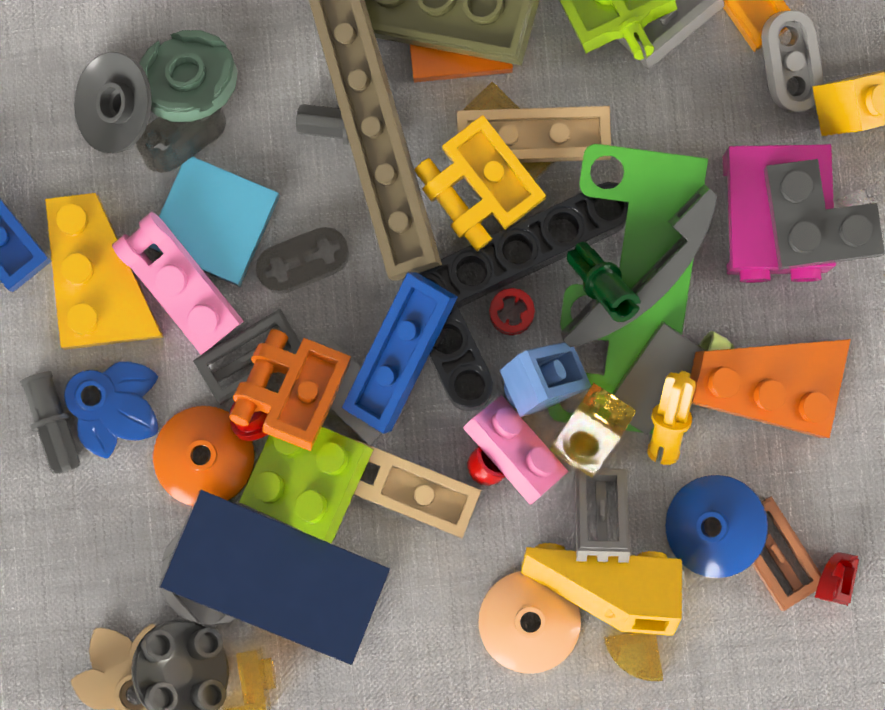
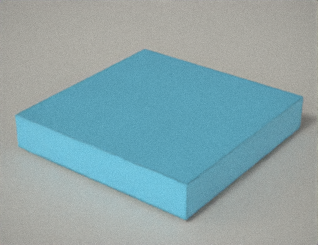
[148,154,280,287]

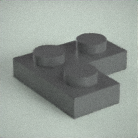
[764,159,885,270]

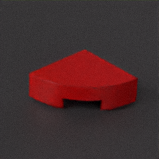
[815,552,859,606]

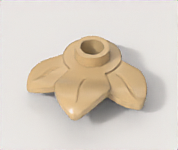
[71,624,156,710]

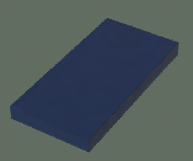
[159,490,390,665]

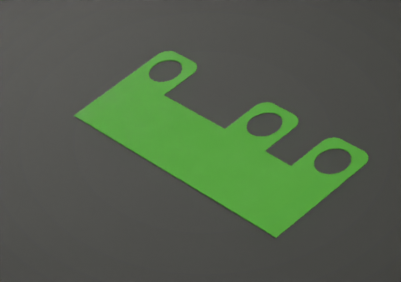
[548,144,708,434]

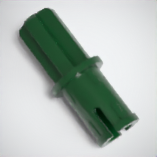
[567,242,641,322]

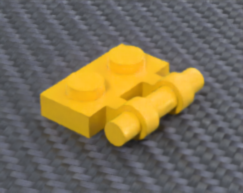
[414,115,546,251]

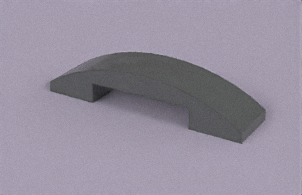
[561,184,717,347]

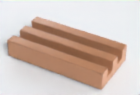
[752,496,821,611]

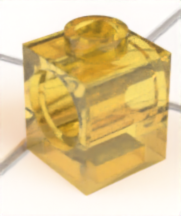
[549,383,637,478]

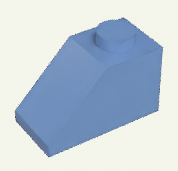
[499,342,592,417]

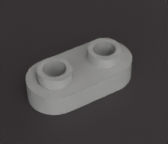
[761,10,824,112]

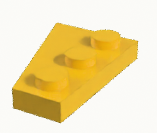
[45,193,164,350]

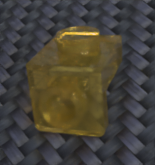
[217,648,277,710]

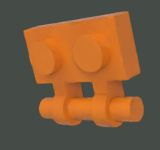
[229,329,351,451]

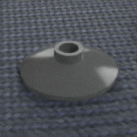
[74,52,152,153]

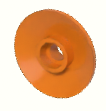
[153,406,255,506]

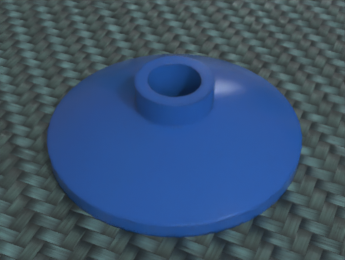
[665,475,768,578]

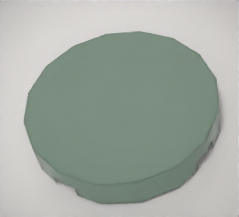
[139,30,238,122]

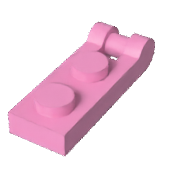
[112,212,244,355]

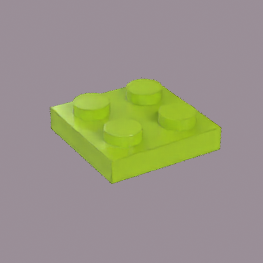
[239,427,374,544]

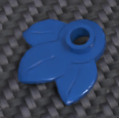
[64,362,159,459]

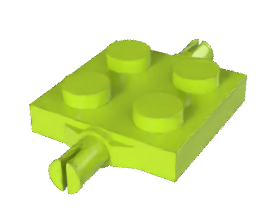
[559,0,677,60]

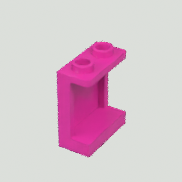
[722,144,836,283]

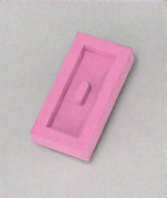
[463,395,569,505]

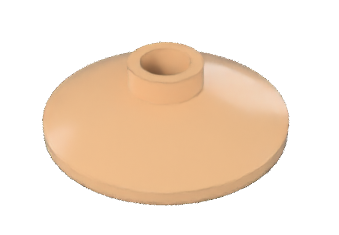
[479,571,581,673]

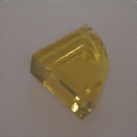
[603,632,664,681]

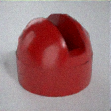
[467,446,505,486]

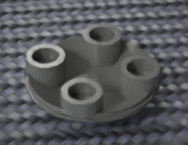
[131,619,229,710]

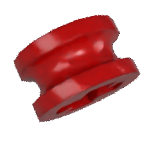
[489,288,535,336]

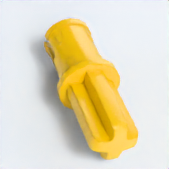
[647,371,696,465]

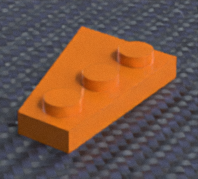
[690,339,851,438]

